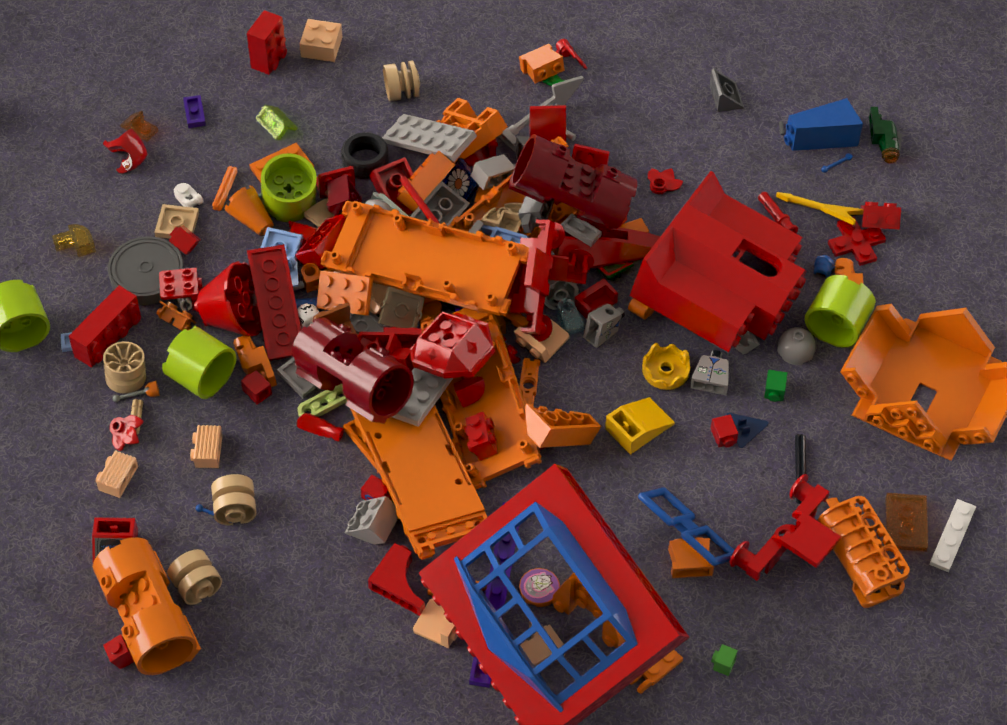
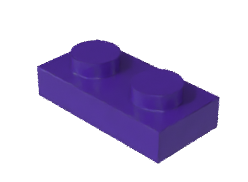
[183,95,206,128]

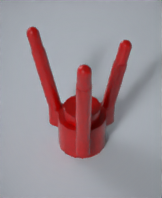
[555,39,587,69]

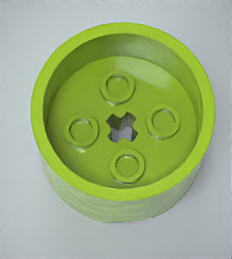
[261,153,317,222]
[805,275,876,348]
[0,280,50,352]
[162,326,236,399]

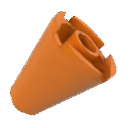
[225,185,274,236]

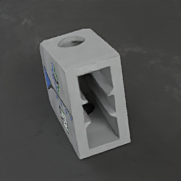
[583,304,625,348]
[690,350,729,395]

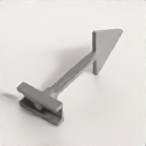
[498,76,584,153]

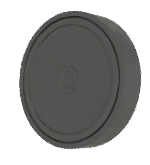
[108,236,184,305]

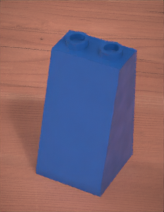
[784,98,863,151]

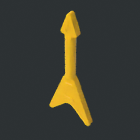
[776,192,863,225]

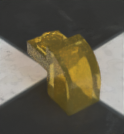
[52,224,96,257]

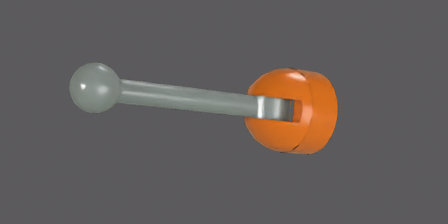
[112,381,160,402]

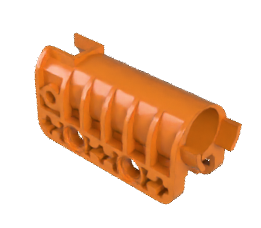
[817,496,910,608]

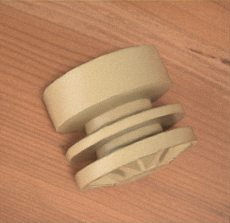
[383,60,420,101]

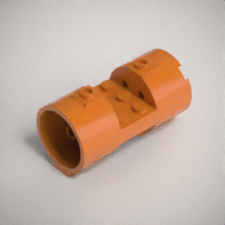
[92,537,201,675]

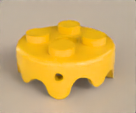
[642,343,691,390]

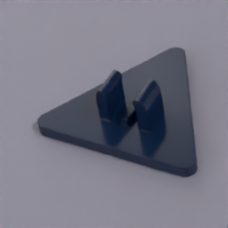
[727,413,769,448]

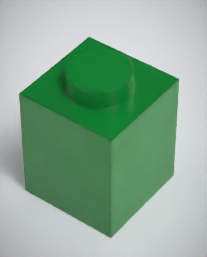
[764,370,788,402]

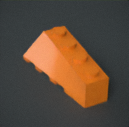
[525,404,602,448]

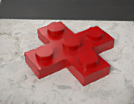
[828,217,886,266]

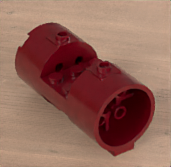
[509,134,637,232]
[292,318,414,424]

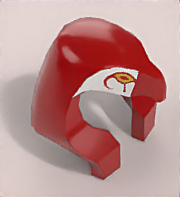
[103,129,148,174]

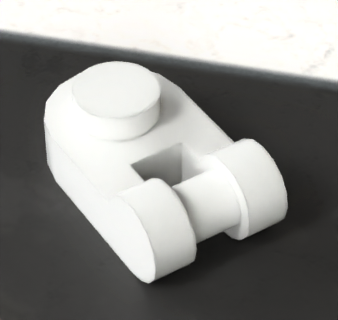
[174,183,204,207]

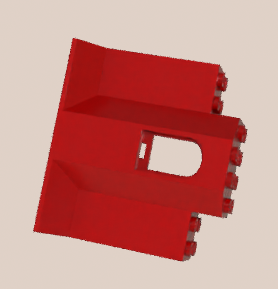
[629,171,807,353]

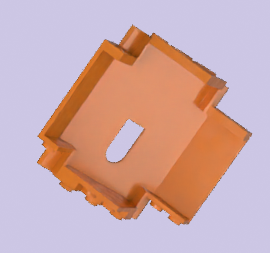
[840,304,1007,461]

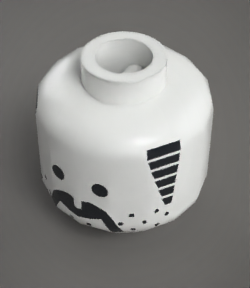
[297,304,319,329]

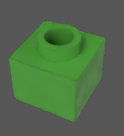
[711,644,738,676]

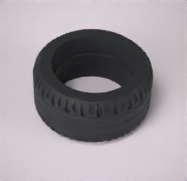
[341,132,389,179]

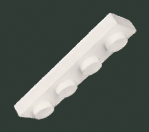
[929,499,976,572]

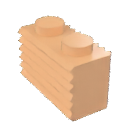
[190,425,223,468]
[96,450,138,498]

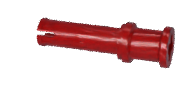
[758,192,798,234]

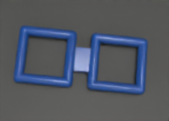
[638,487,734,566]

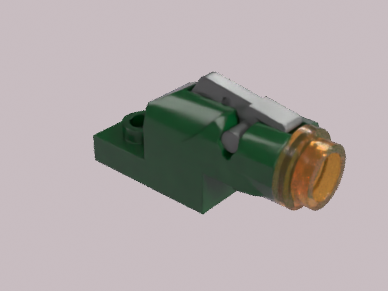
[869,107,902,163]

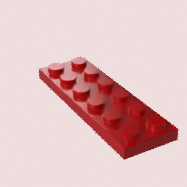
[247,244,301,361]

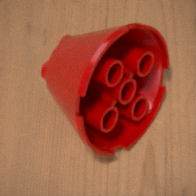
[194,261,262,337]

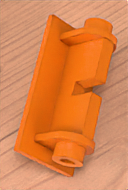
[156,301,196,331]

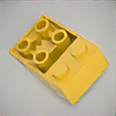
[605,397,675,455]

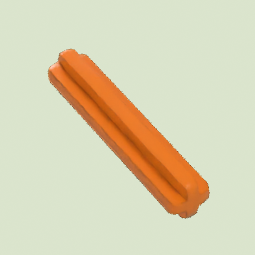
[212,166,237,211]

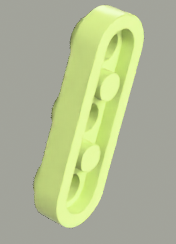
[298,384,347,417]

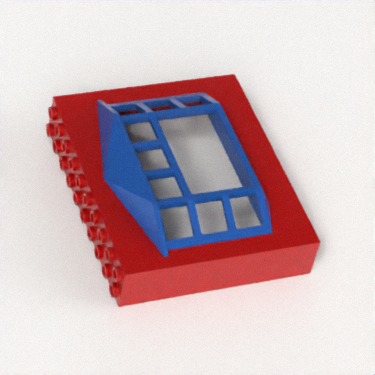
[418,464,690,725]

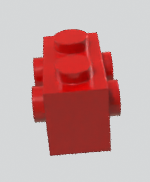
[465,411,498,461]

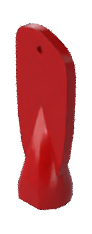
[297,413,345,442]

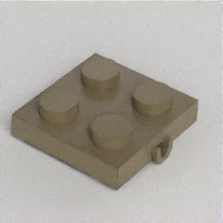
[378,287,425,328]

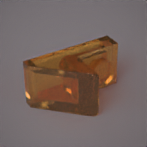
[120,111,158,142]

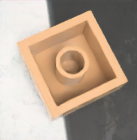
[300,19,342,62]

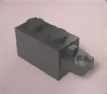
[518,196,555,233]

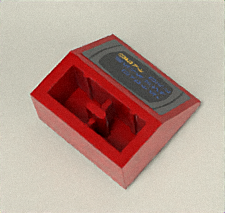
[92,517,138,562]

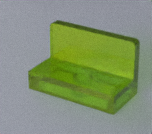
[255,104,298,140]

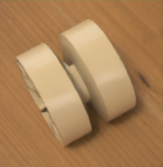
[103,341,146,394]
[211,474,256,525]
[167,549,222,605]

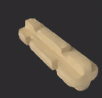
[131,399,143,435]

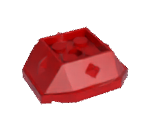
[410,312,495,379]

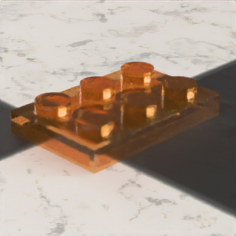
[885,493,928,552]

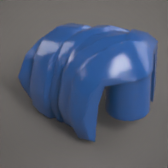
[814,255,835,278]

